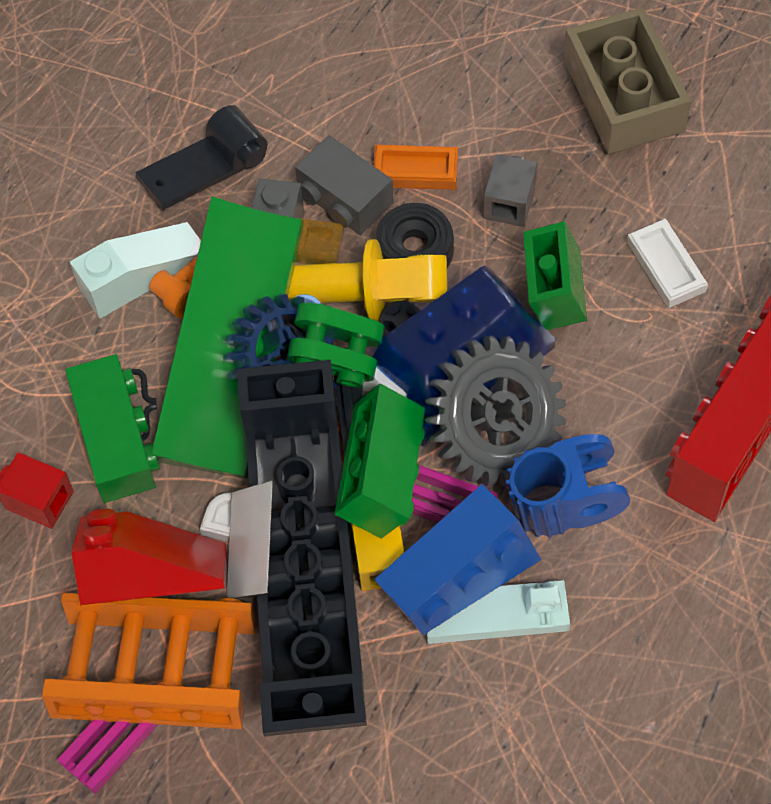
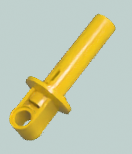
[288,239,448,322]

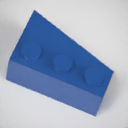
[374,484,542,635]

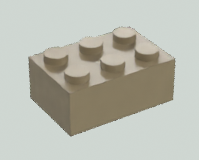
[563,7,691,155]

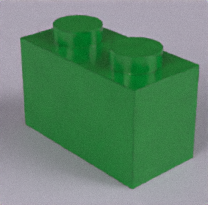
[523,221,587,331]

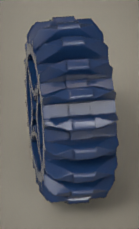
[223,294,338,395]

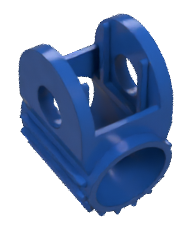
[506,434,630,538]

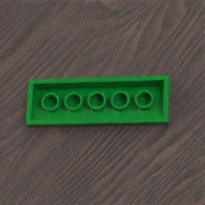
[151,196,304,479]

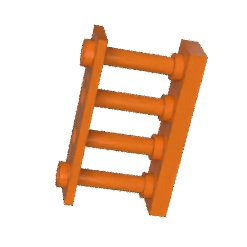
[42,593,256,729]

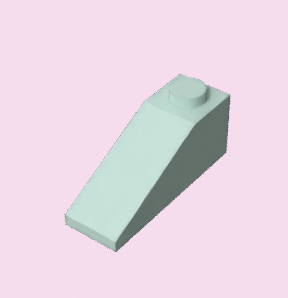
[70,222,201,319]

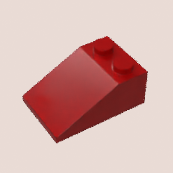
[71,509,227,606]

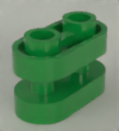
[287,303,385,388]

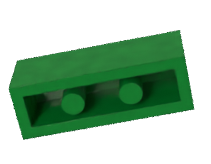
[65,354,160,504]
[335,383,425,539]

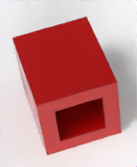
[0,452,74,529]

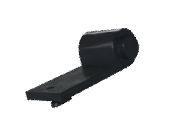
[135,105,268,210]

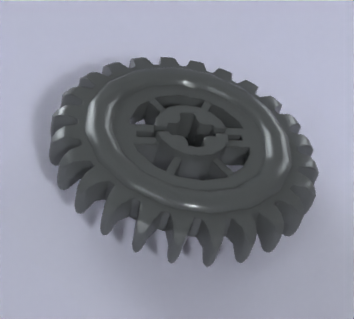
[425,336,566,487]

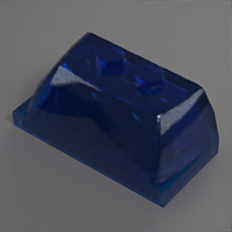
[372,266,556,447]

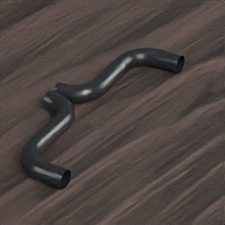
[131,368,157,442]

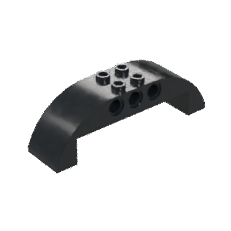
[237,360,367,737]

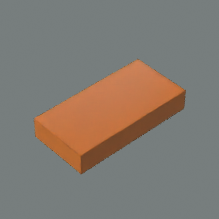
[373,145,458,190]

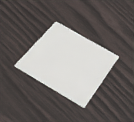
[227,481,272,598]

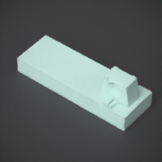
[427,580,570,644]

